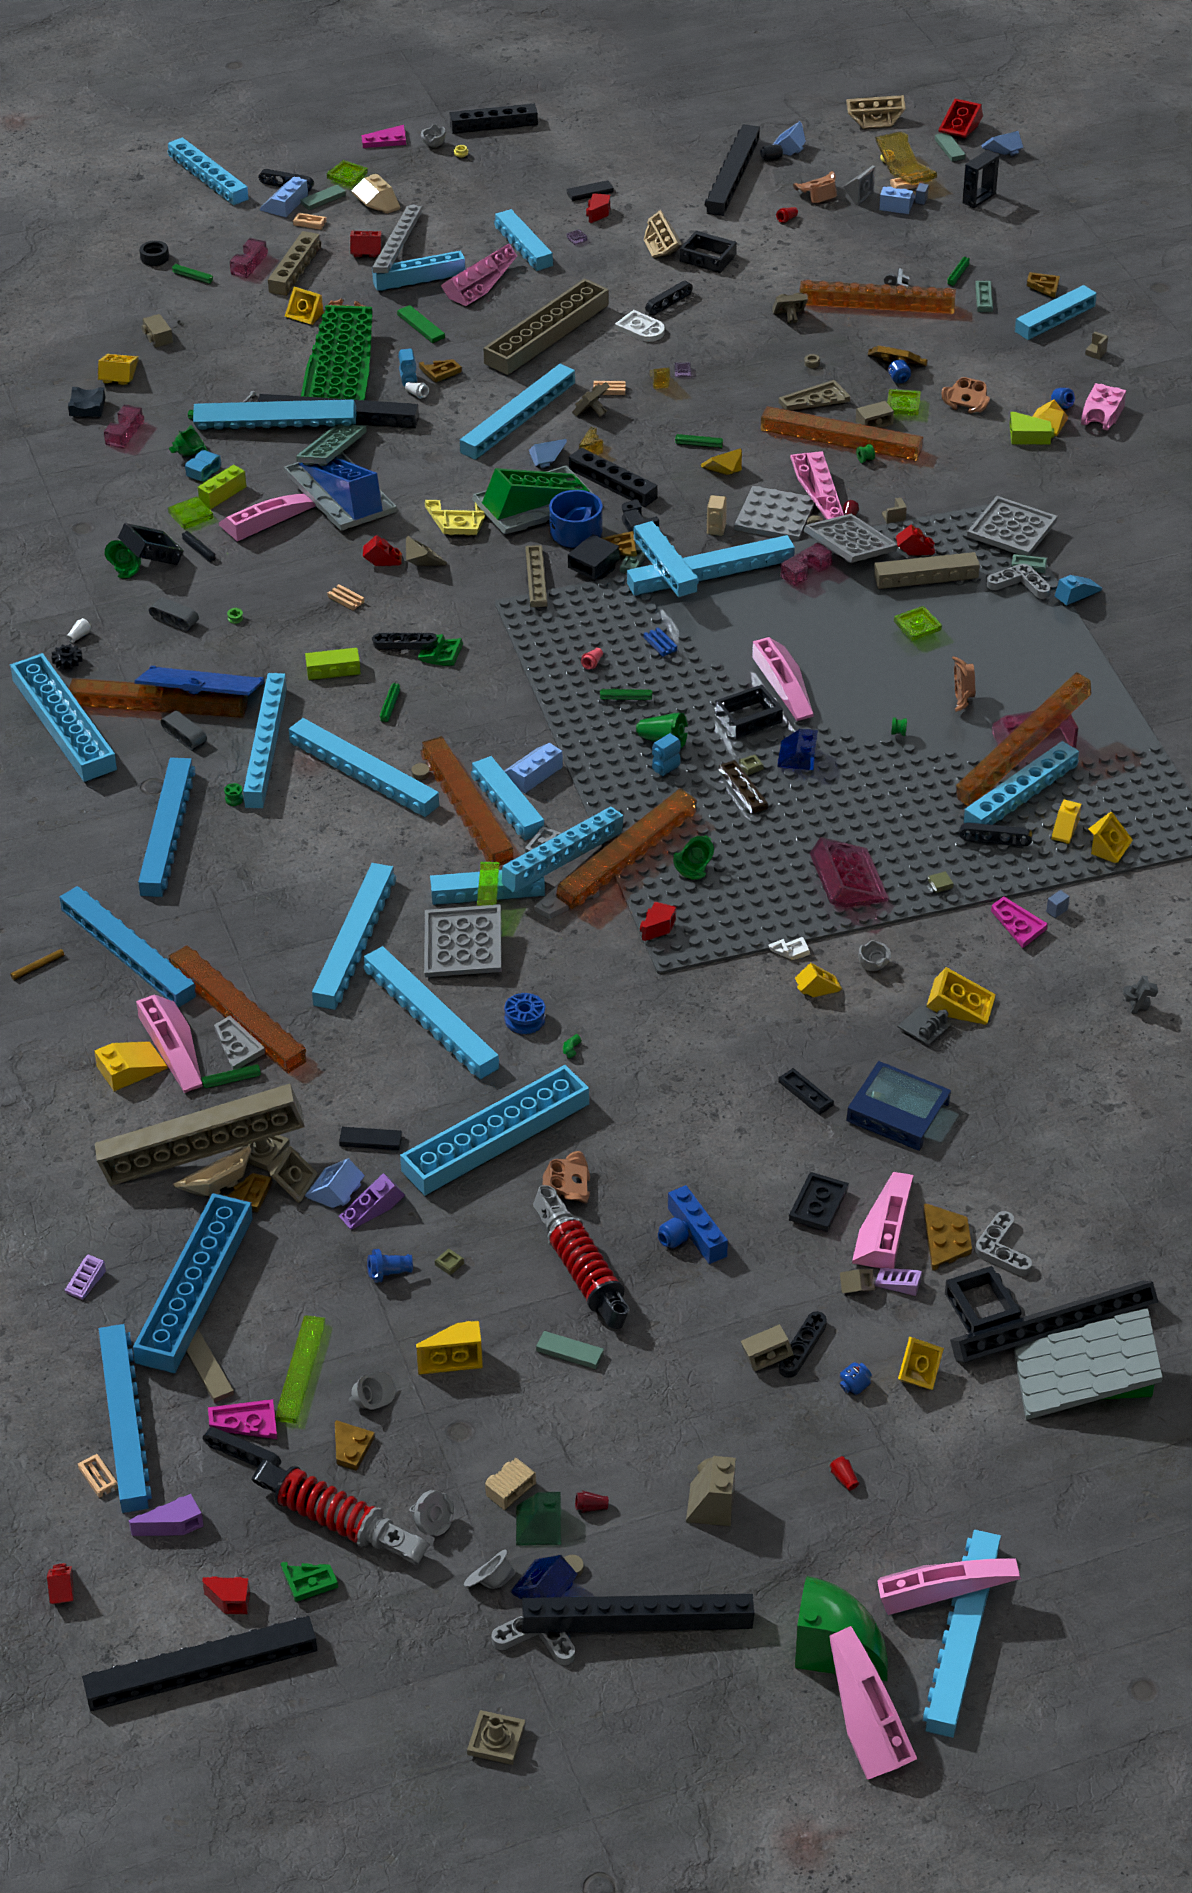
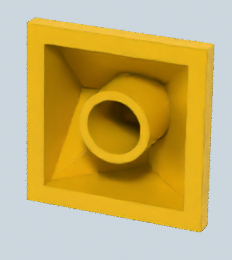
[285,287,324,325]
[1032,399,1068,436]
[701,448,742,475]
[1088,812,1133,863]
[898,1337,944,1390]

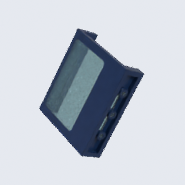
[846,1061,951,1151]

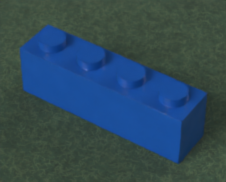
[668,1185,728,1264]

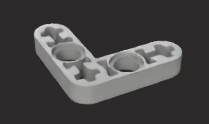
[987,564,1050,599]
[975,1211,1032,1276]
[492,1616,575,1665]

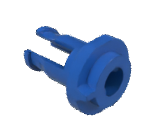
[367,1249,413,1283]

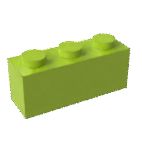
[197,464,247,510]
[305,648,361,680]

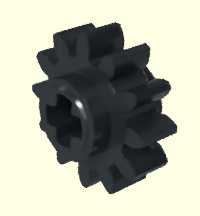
[51,644,83,670]

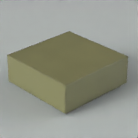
[739,754,764,775]
[928,871,954,893]
[435,1248,464,1276]

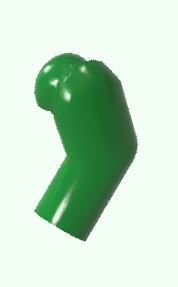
[562,1034,582,1059]

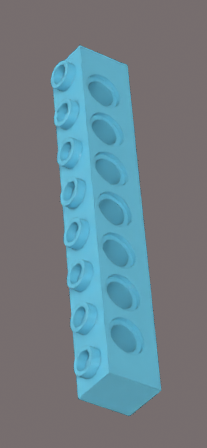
[168,137,249,205]
[964,741,1079,825]
[501,806,624,893]

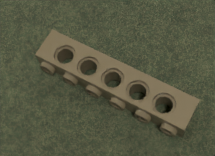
[268,231,322,296]

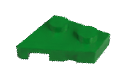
[281,1562,338,1602]

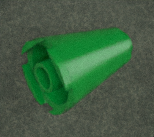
[636,712,688,748]

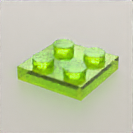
[326,160,368,187]
[887,389,921,415]
[168,496,213,530]
[894,606,942,641]

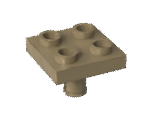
[772,293,808,323]
[572,382,610,417]
[234,1135,290,1171]
[467,1710,526,1765]

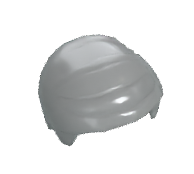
[421,124,446,148]
[858,940,891,971]

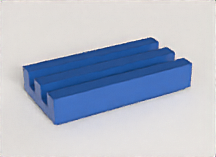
[644,627,677,656]

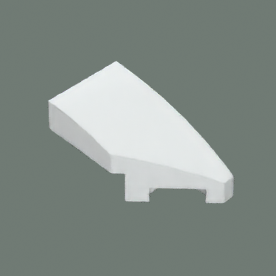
[769,937,810,960]

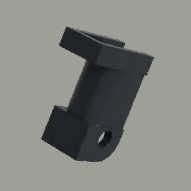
[622,500,659,534]

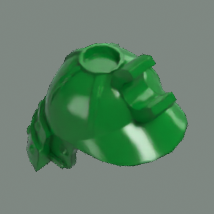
[169,425,208,457]
[104,540,141,578]
[673,835,714,880]

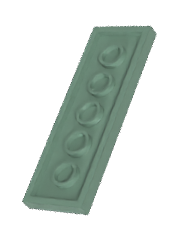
[296,424,367,466]

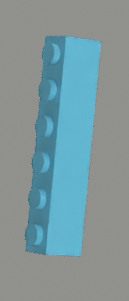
[494,209,553,271]
[372,251,465,291]
[1015,285,1097,340]
[634,521,699,597]
[471,756,544,840]
[430,870,545,905]

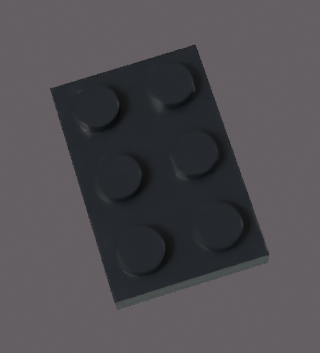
[789,1172,849,1232]

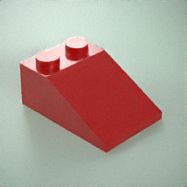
[938,98,983,138]
[350,231,381,257]

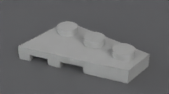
[214,1016,265,1070]

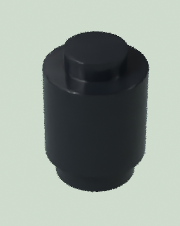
[760,144,783,161]

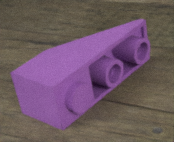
[339,1173,405,1230]
[129,1494,203,1536]

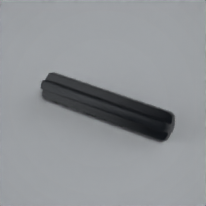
[182,531,216,562]

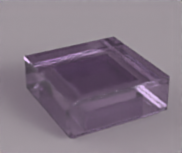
[566,229,587,245]
[674,362,691,377]

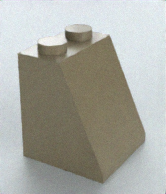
[686,1456,736,1526]

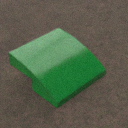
[418,634,463,666]

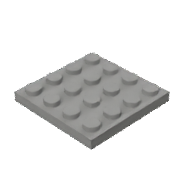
[734,486,815,542]
[967,496,1058,556]
[804,514,898,563]
[424,904,502,977]

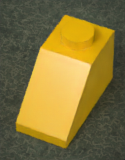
[1051,800,1082,844]
[795,963,842,997]

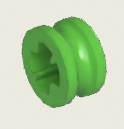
[227,608,243,624]

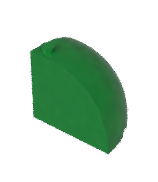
[795,1576,888,1682]

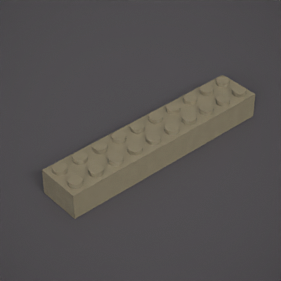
[483,279,609,375]
[95,1084,305,1186]

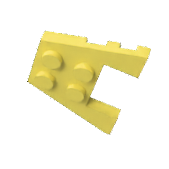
[425,500,486,535]

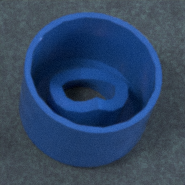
[549,490,603,548]

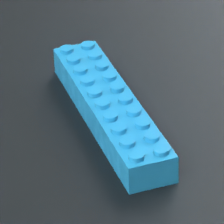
[10,653,117,782]
[400,1065,589,1196]

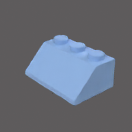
[260,177,308,217]
[504,743,563,794]

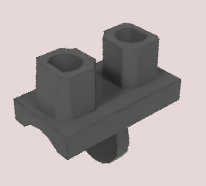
[884,268,909,297]
[1123,975,1158,1014]

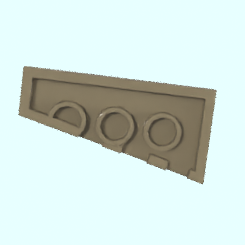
[778,380,850,411]

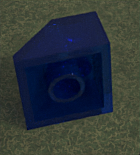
[777,729,818,770]
[510,1555,578,1599]

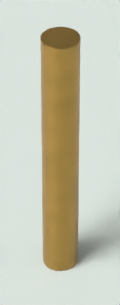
[10,949,64,980]

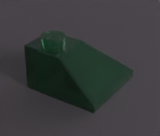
[516,1492,561,1545]

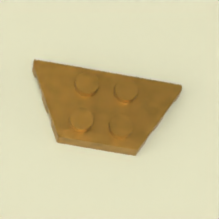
[867,345,928,366]
[924,1204,972,1270]

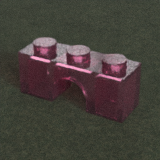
[230,238,268,278]
[104,404,144,448]
[780,542,832,586]

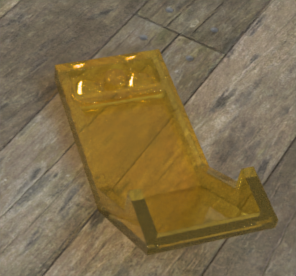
[875,131,937,185]

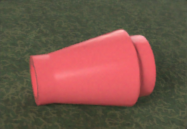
[581,648,603,669]

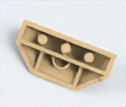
[846,95,905,129]
[352,174,400,214]
[644,210,682,258]
[174,1146,251,1197]

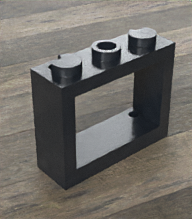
[962,150,999,208]
[680,231,737,273]
[118,523,184,565]
[715,685,783,739]
[945,1266,1021,1333]

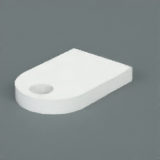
[615,310,664,342]

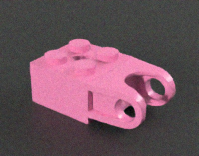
[1081,383,1126,431]

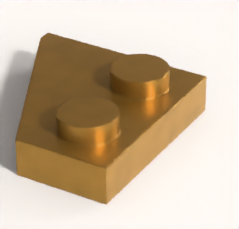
[1027,272,1060,298]
[419,359,462,383]
[602,531,637,556]
[222,1173,272,1212]
[335,1420,375,1471]

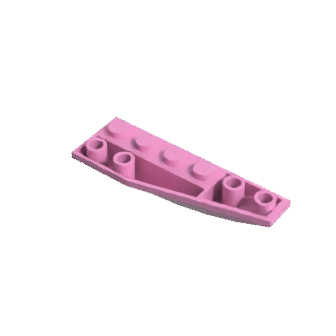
[441,243,517,306]
[790,451,844,520]
[219,494,316,541]
[752,637,813,721]
[136,995,202,1093]
[852,1172,913,1269]
[877,1558,1021,1615]
[829,1626,917,1780]

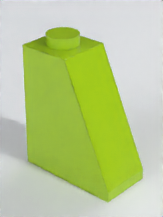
[1009,412,1054,445]

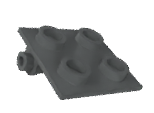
[898,1005,953,1045]

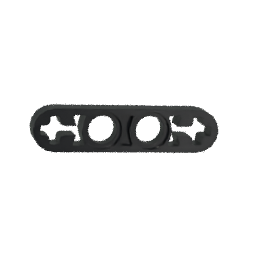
[258,169,314,191]
[645,280,693,315]
[372,633,438,650]
[959,823,1033,846]
[779,1311,827,1378]
[203,1427,282,1468]

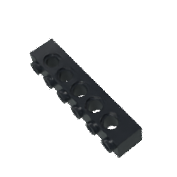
[449,103,538,134]
[569,447,658,508]

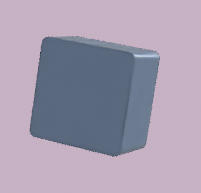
[915,183,929,205]
[1046,890,1070,918]

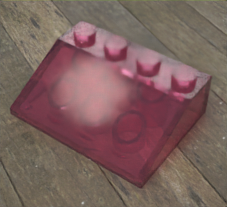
[810,837,889,907]

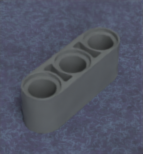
[149,598,199,631]
[160,711,207,750]

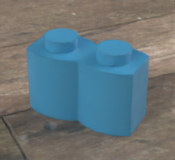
[398,349,417,387]
[185,450,221,482]
[652,733,681,776]

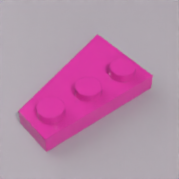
[361,125,406,148]
[991,896,1048,948]
[208,1399,277,1439]

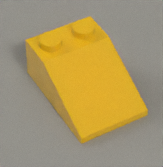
[98,354,139,385]
[926,967,996,1025]
[94,1042,168,1091]
[416,1321,483,1375]

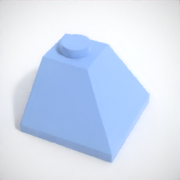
[773,121,806,156]
[981,131,1023,156]
[529,439,567,468]

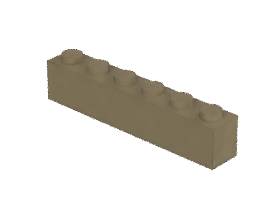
[874,552,980,589]

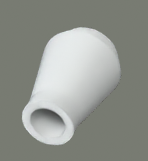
[405,382,429,399]
[66,618,92,643]

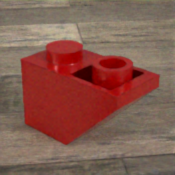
[586,194,611,223]
[896,524,935,555]
[363,535,402,566]
[640,902,676,941]
[47,1563,74,1604]
[202,1576,250,1614]

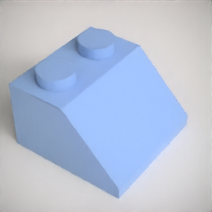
[879,187,915,214]
[305,1158,365,1208]

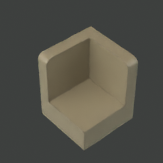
[1085,332,1108,359]
[882,498,907,524]
[840,1269,875,1293]

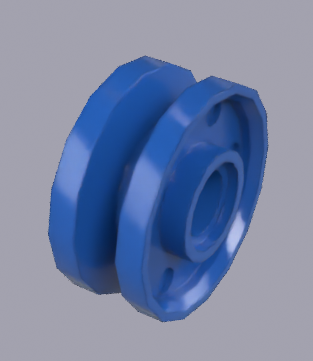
[504,993,545,1034]

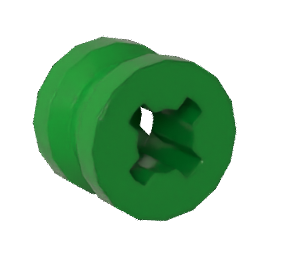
[856,444,875,463]
[891,717,907,736]
[224,783,243,806]

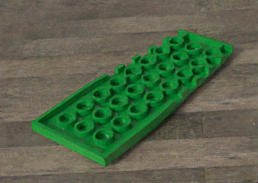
[301,305,373,400]

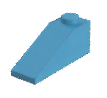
[1055,575,1102,605]

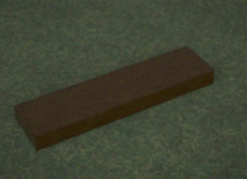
[719,760,768,814]

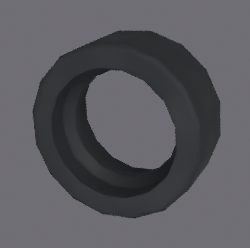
[139,241,169,266]

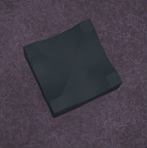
[68,387,106,417]

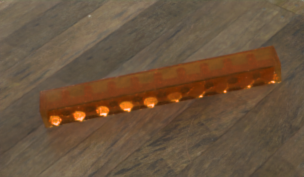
[800,280,956,314]
[761,406,923,461]
[956,672,1092,806]
[69,678,248,718]
[420,736,514,868]
[556,788,697,909]
[168,945,306,1074]

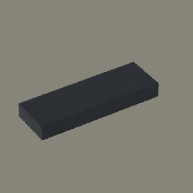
[567,180,614,201]
[778,1068,834,1115]
[339,1127,402,1150]

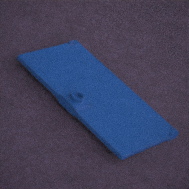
[135,665,264,696]

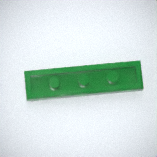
[397,305,445,343]

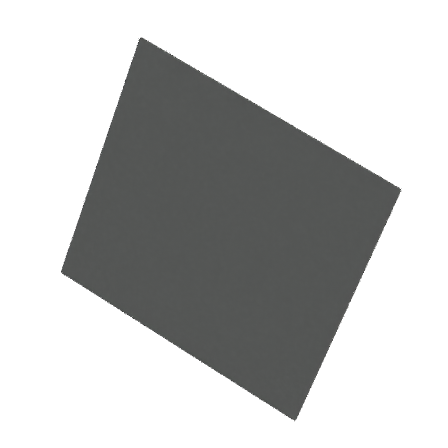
[495,504,1192,974]

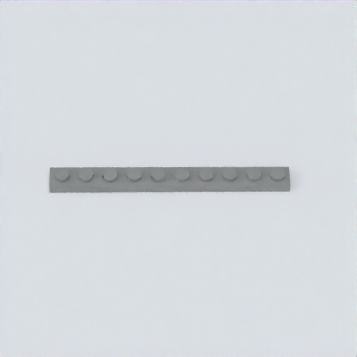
[372,205,422,273]

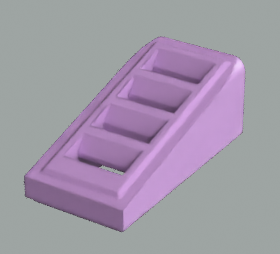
[65,1254,106,1300]
[875,1268,922,1296]

